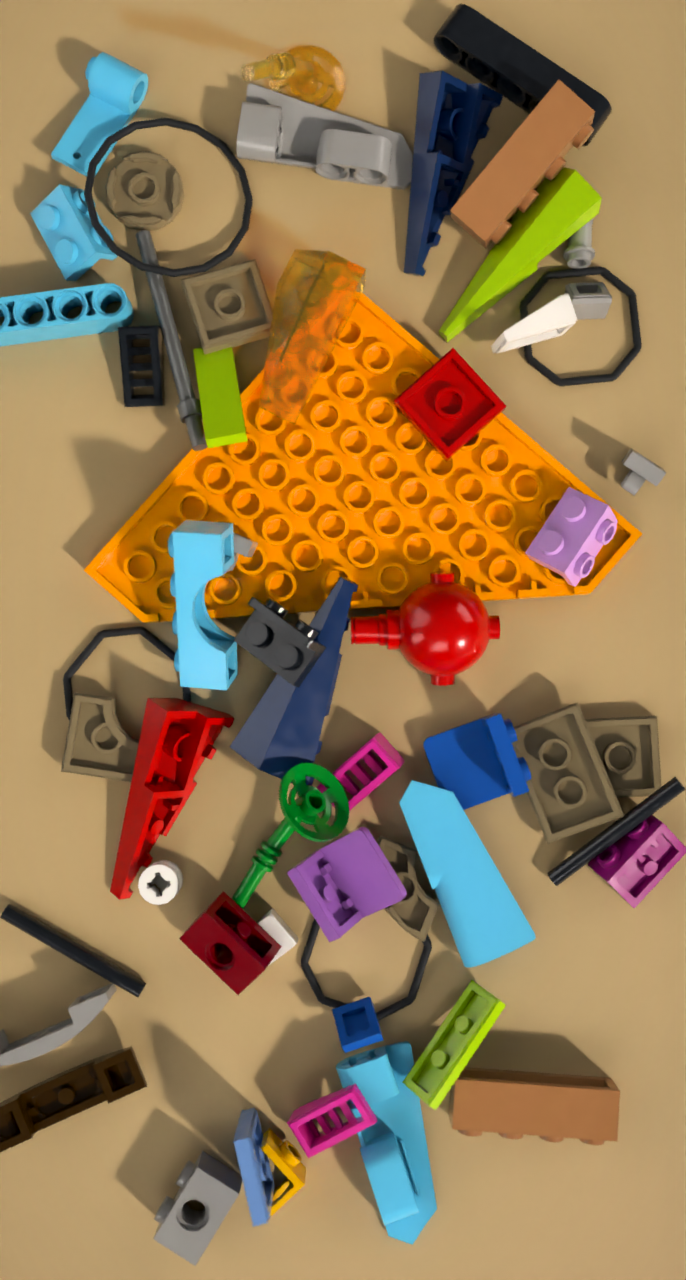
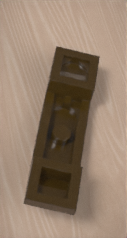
[0,1046,147,1152]

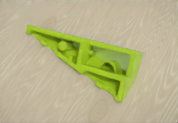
[439,167,602,343]

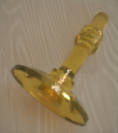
[240,45,345,111]

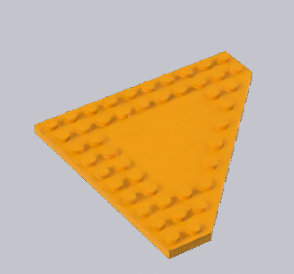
[84,278,642,623]

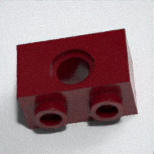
[179,891,282,995]

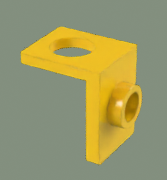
[261,1128,306,1217]

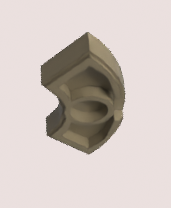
[377,835,439,942]

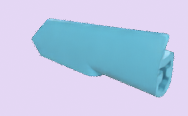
[399,780,536,968]
[336,1041,437,1245]

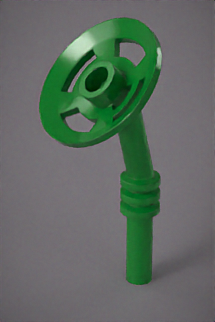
[231,763,349,909]

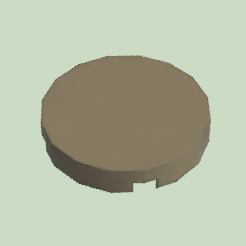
[105,151,184,231]

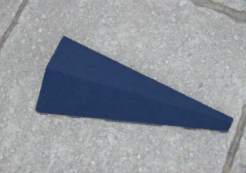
[404,71,503,276]
[230,577,358,786]

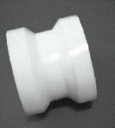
[138,860,183,905]

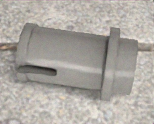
[563,219,595,269]

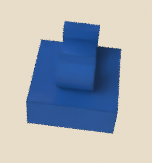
[332,997,384,1053]

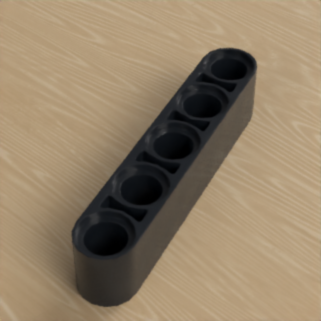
[433,4,612,146]

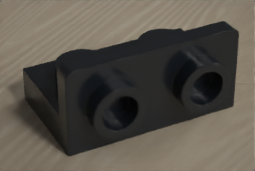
[234,597,327,687]

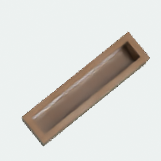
[450,79,595,249]
[449,1067,620,1145]

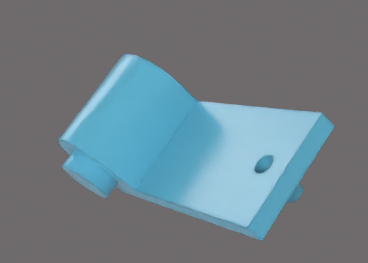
[51,52,148,176]

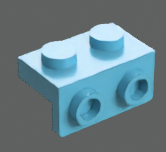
[30,184,118,281]

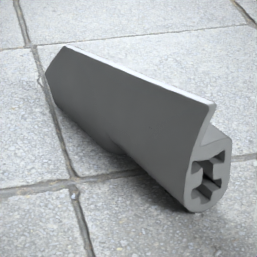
[236,83,413,190]

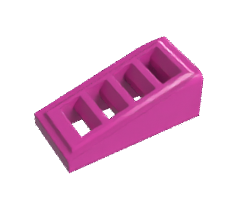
[317,732,405,811]
[287,1083,378,1158]

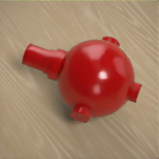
[351,572,500,686]

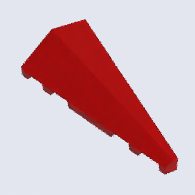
[110,698,234,900]

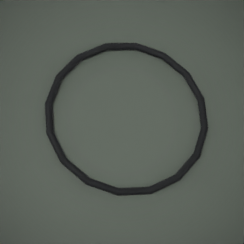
[84,118,253,277]

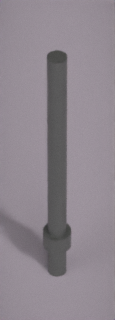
[136,230,207,451]

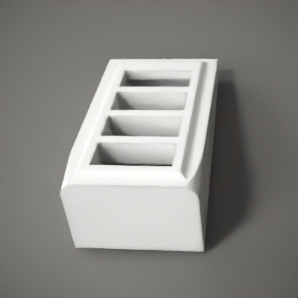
[491,293,577,354]

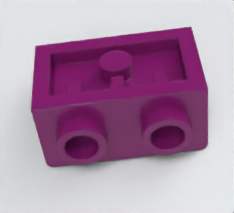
[588,815,686,908]

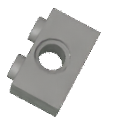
[154,1151,242,1266]

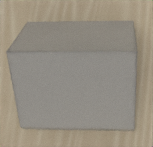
[565,282,612,319]

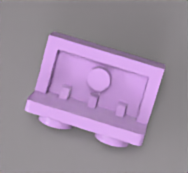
[525,487,618,587]

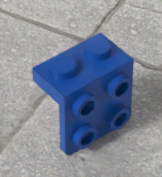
[423,713,532,810]

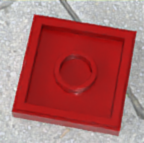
[393,348,506,461]

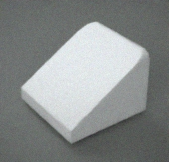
[256,908,299,966]

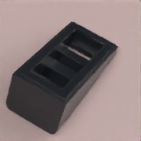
[118,325,164,407]

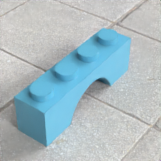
[168,520,238,691]

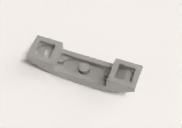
[0,983,117,1066]

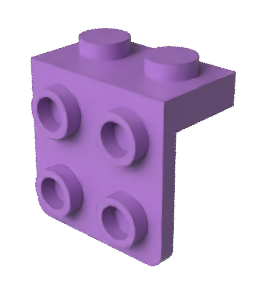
[286,827,407,942]

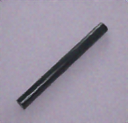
[547,777,686,886]
[0,904,147,998]

